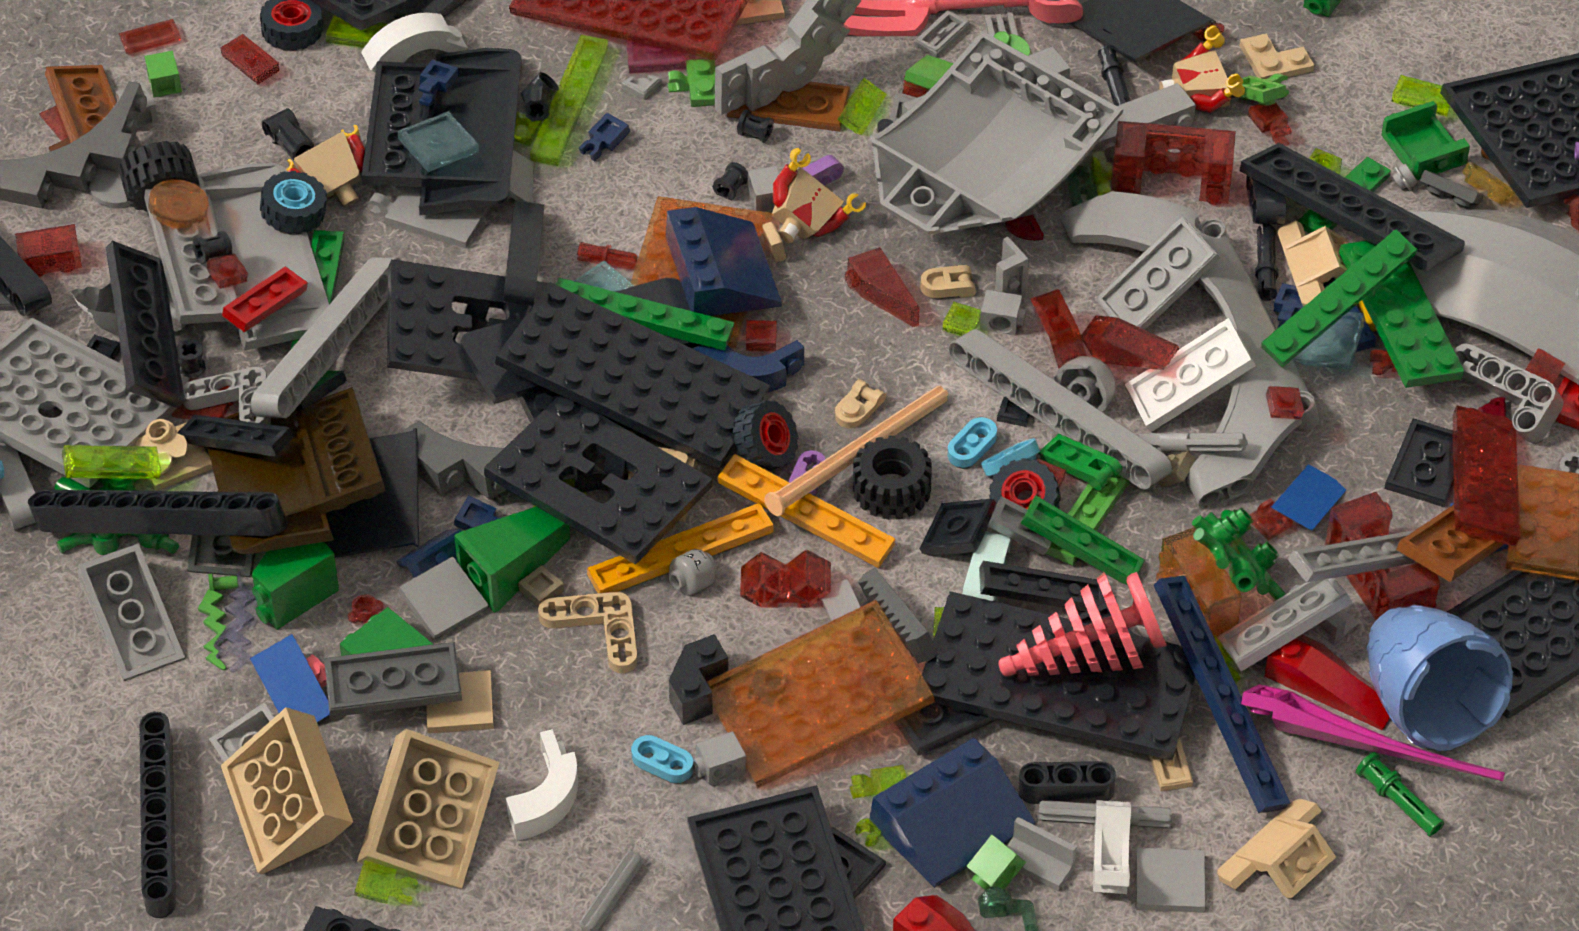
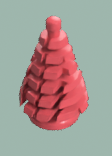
[998,572,1167,677]

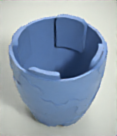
[1367,605,1513,752]

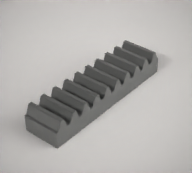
[858,567,939,664]

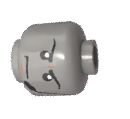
[669,549,717,596]

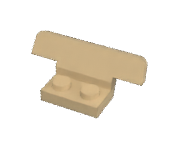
[1278,220,1349,307]
[1217,799,1336,898]

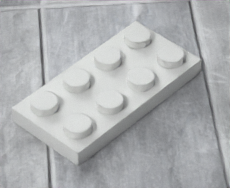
[1125,318,1256,432]

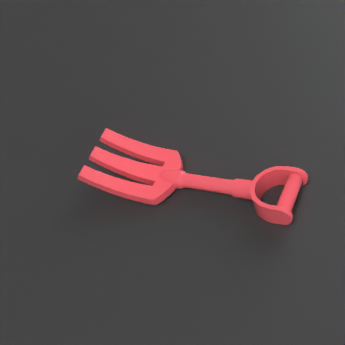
[844,0,1083,36]

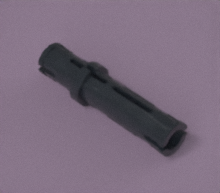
[1097,45,1131,106]
[1255,224,1279,301]

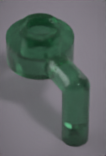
[977,887,1039,931]

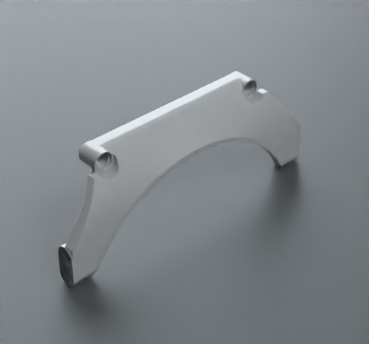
[1061,191,1320,509]

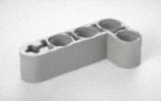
[1454,344,1563,443]

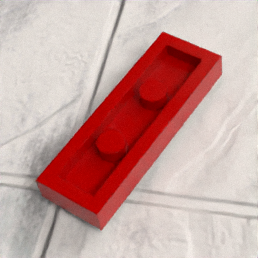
[222,266,308,332]

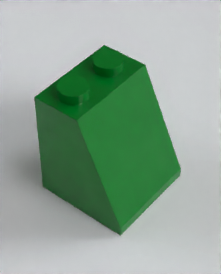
[252,542,339,630]

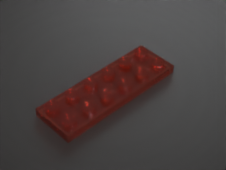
[1453,405,1520,547]

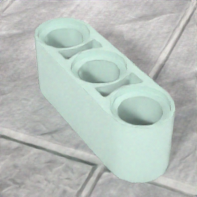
[962,531,1012,601]

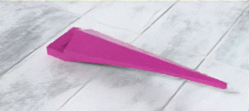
[1241,684,1505,781]

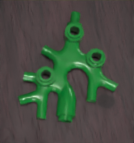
[54,461,179,555]
[1192,508,1286,601]

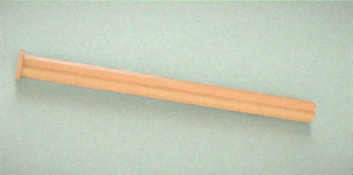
[764,386,948,516]

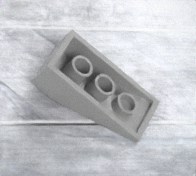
[77,543,185,680]

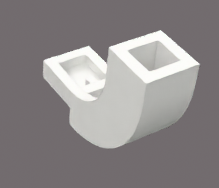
[361,13,468,72]
[506,729,578,841]
[1093,800,1131,894]

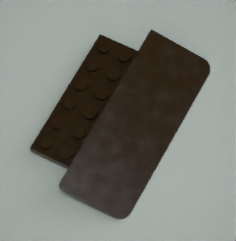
[207,387,386,554]

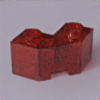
[740,549,831,608]

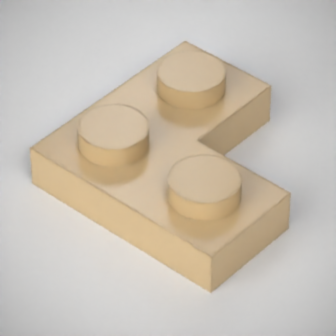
[1239,33,1314,79]

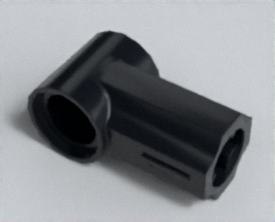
[521,72,559,122]
[261,108,314,160]

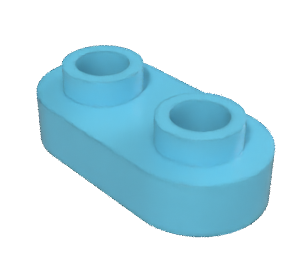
[947,417,997,468]
[981,438,1040,476]
[631,735,693,783]

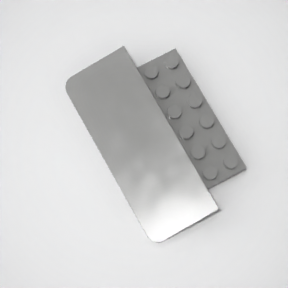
[144,163,329,351]

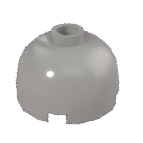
[1053,356,1116,412]

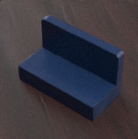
[396,529,461,578]

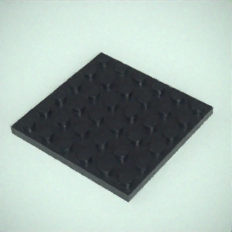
[1440,53,1579,208]

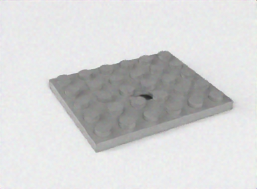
[0,318,178,488]

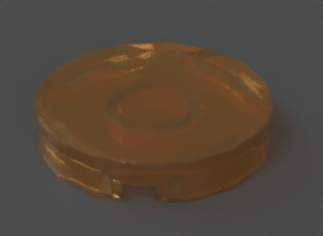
[148,179,209,228]

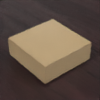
[762,221,786,262]

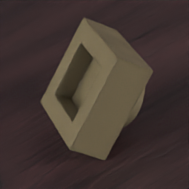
[1157,451,1196,487]
[518,565,564,607]

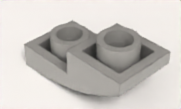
[818,579,870,641]

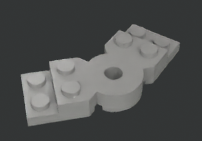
[715,0,861,115]

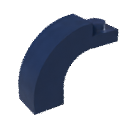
[694,340,804,392]

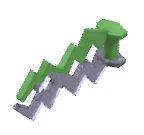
[198,571,256,673]

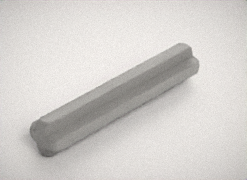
[579,851,643,931]

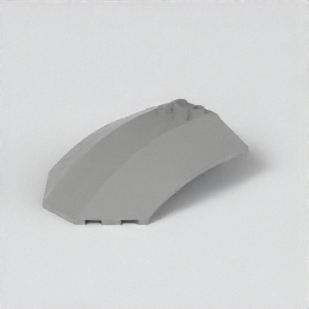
[870,31,1123,235]
[1410,209,1579,385]

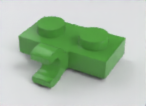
[668,59,715,107]
[1240,73,1289,105]

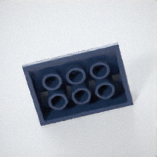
[666,207,782,316]
[869,738,1036,888]

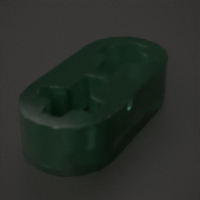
[1067,165,1098,207]

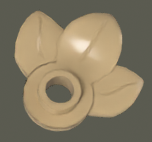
[128,419,188,477]

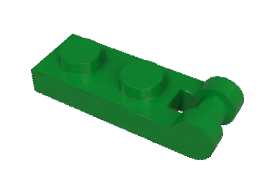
[1038,434,1123,491]

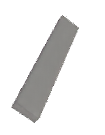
[1288,530,1417,583]

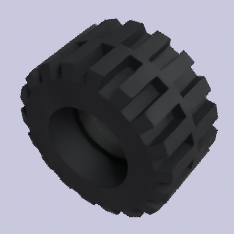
[118,141,200,212]
[853,436,932,520]

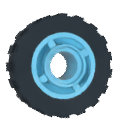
[260,171,327,234]

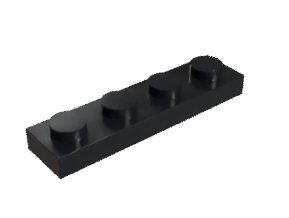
[177,415,293,456]
[979,560,1106,611]

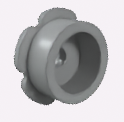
[1392,164,1418,191]

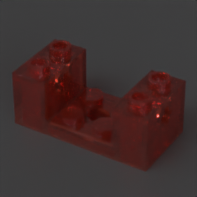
[1111,121,1236,205]
[1325,492,1440,620]

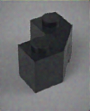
[669,634,729,725]

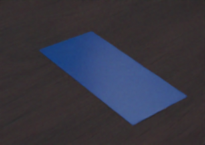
[1271,464,1346,531]
[250,634,330,722]

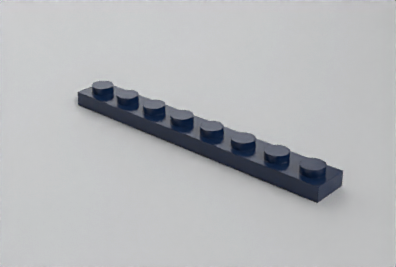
[1154,576,1291,814]

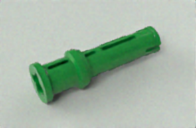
[1355,752,1444,837]

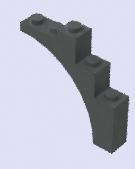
[0,81,147,209]
[399,421,601,500]

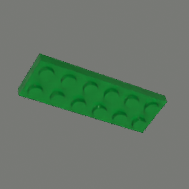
[1339,241,1464,388]

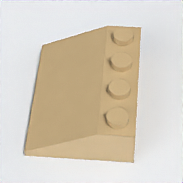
[221,707,353,874]
[357,729,500,889]

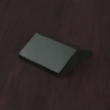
[187,535,256,577]

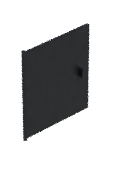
[1071,0,1216,62]
[324,428,419,558]

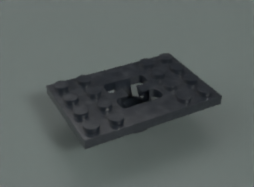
[387,259,556,381]
[484,395,713,564]

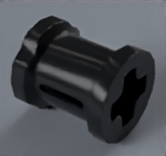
[737,110,774,143]
[712,162,748,200]
[193,231,232,264]
[177,339,206,378]

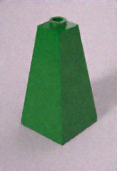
[454,506,570,613]

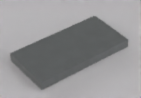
[324,642,462,717]

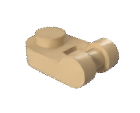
[920,265,976,298]
[835,379,886,428]

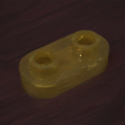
[1462,162,1516,204]

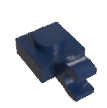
[419,60,458,106]
[1274,283,1303,329]

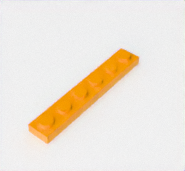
[718,454,895,568]
[587,503,773,593]

